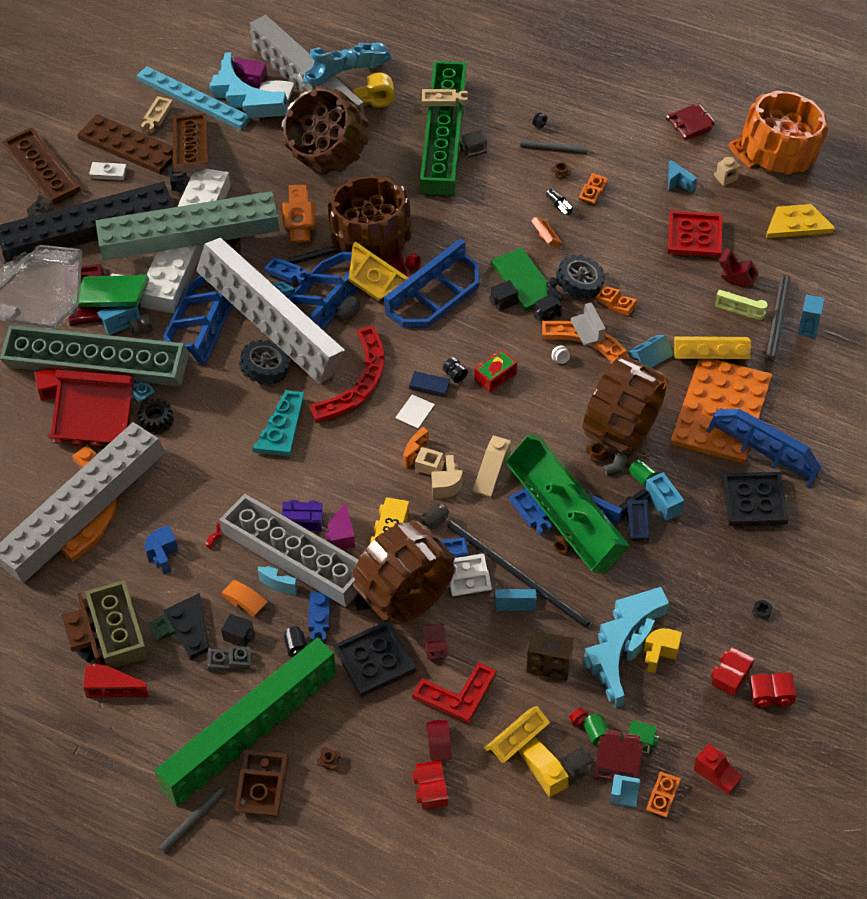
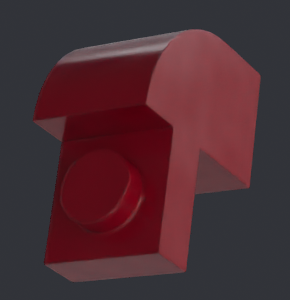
[719,249,759,287]
[422,623,448,660]
[426,720,452,761]

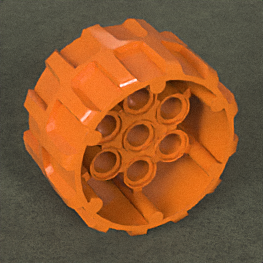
[741,90,829,175]

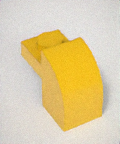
[644,629,682,673]

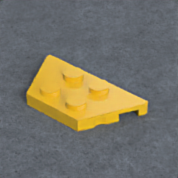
[766,204,835,238]
[348,242,408,301]

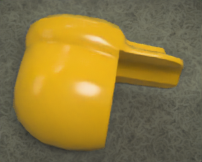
[353,73,395,108]

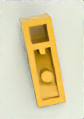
[518,736,569,798]

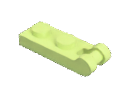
[715,290,767,320]

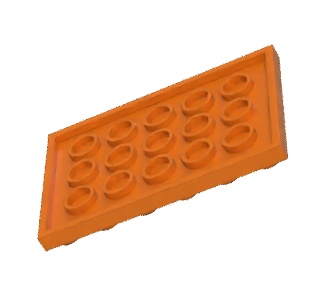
[670,359,772,464]

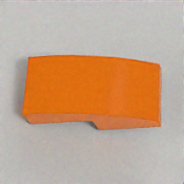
[728,136,757,168]
[579,173,608,204]
[595,286,638,316]
[403,427,429,468]
[221,580,268,617]
[646,771,681,818]

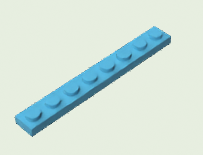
[136,66,251,130]

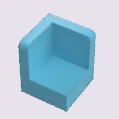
[610,775,640,808]

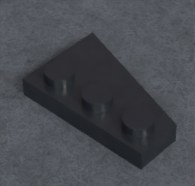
[163,593,208,660]

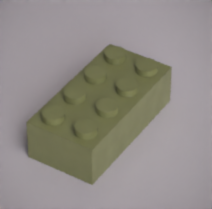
[85,580,148,669]

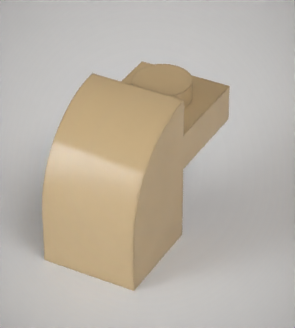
[431,455,462,499]

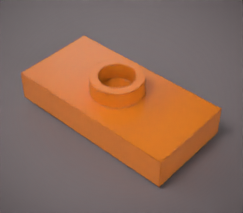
[532,217,562,248]

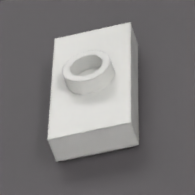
[89,162,127,180]

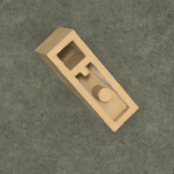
[473,435,511,498]

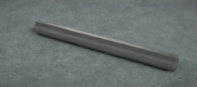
[766,275,790,361]

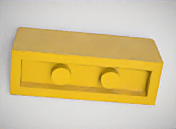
[484,706,550,763]

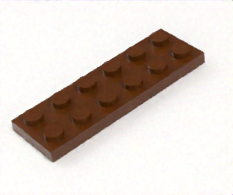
[173,113,208,173]
[77,114,173,174]
[2,127,81,205]

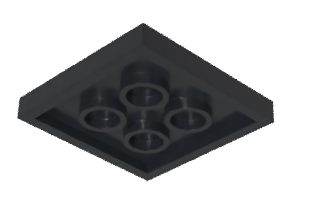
[722,472,789,526]
[333,621,416,697]

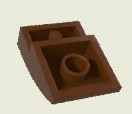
[234,750,289,817]

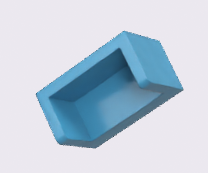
[798,294,824,338]
[645,472,684,521]

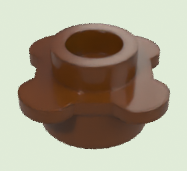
[551,162,571,179]
[586,443,608,462]
[317,747,341,770]

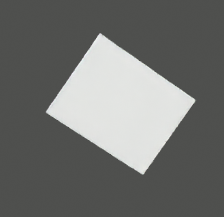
[395,395,435,428]

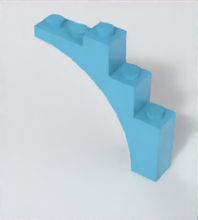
[209,52,289,118]
[582,587,669,708]

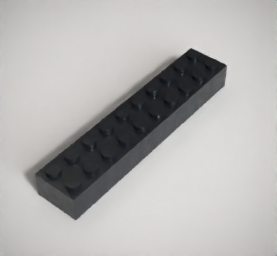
[0,181,174,265]

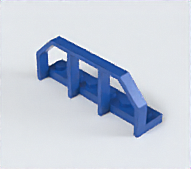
[384,238,479,328]
[288,252,359,330]
[163,275,233,365]
[706,408,823,488]

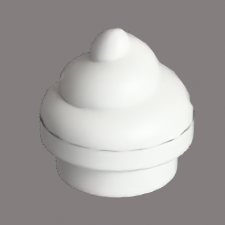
[552,346,570,364]

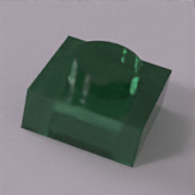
[147,614,175,642]

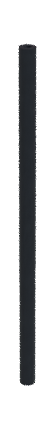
[447,521,590,628]

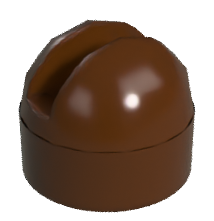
[554,536,571,554]

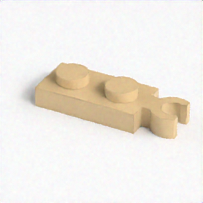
[422,89,468,106]
[141,96,173,134]

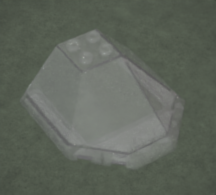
[0,245,82,329]

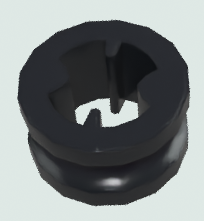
[532,112,547,129]
[752,600,772,620]

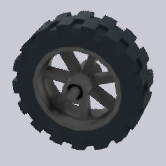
[556,255,605,299]
[239,340,290,385]

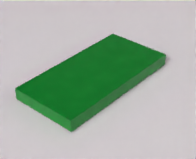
[491,247,548,311]
[72,275,149,307]

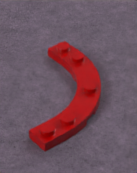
[310,325,384,423]

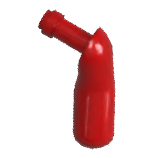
[206,523,222,548]

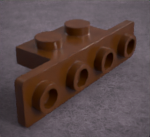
[61,593,104,665]

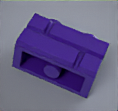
[282,500,324,531]

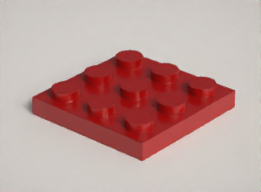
[667,210,723,258]

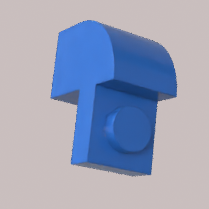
[145,525,178,574]

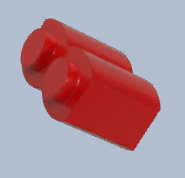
[710,647,755,696]
[749,673,796,708]
[412,761,448,810]

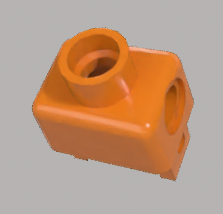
[282,185,316,243]

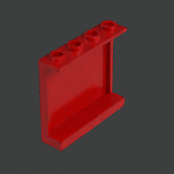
[47,370,135,447]

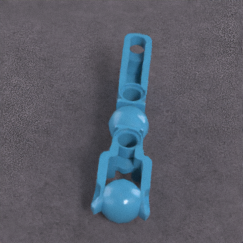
[303,42,392,86]

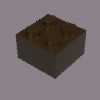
[526,630,574,680]

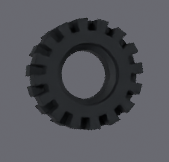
[138,398,174,434]

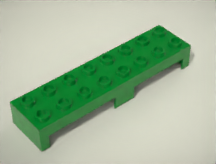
[505,434,630,574]

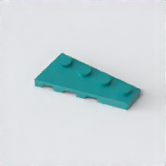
[252,390,304,457]

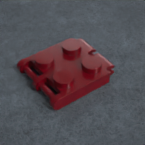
[666,104,716,140]
[593,730,643,783]

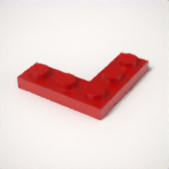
[412,662,497,724]

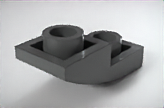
[207,646,251,671]

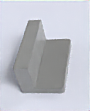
[571,303,606,346]

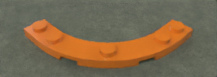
[542,321,629,364]
[60,445,117,562]

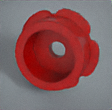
[406,253,421,270]
[569,707,588,727]

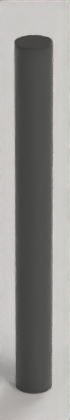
[520,139,588,153]
[158,786,226,854]

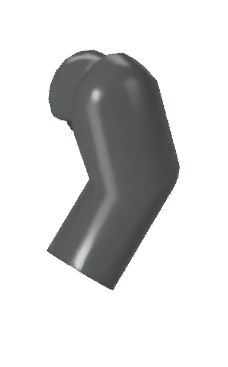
[603,452,627,475]

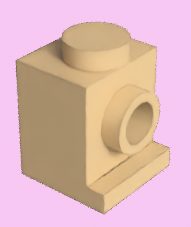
[714,157,740,186]
[415,447,446,475]

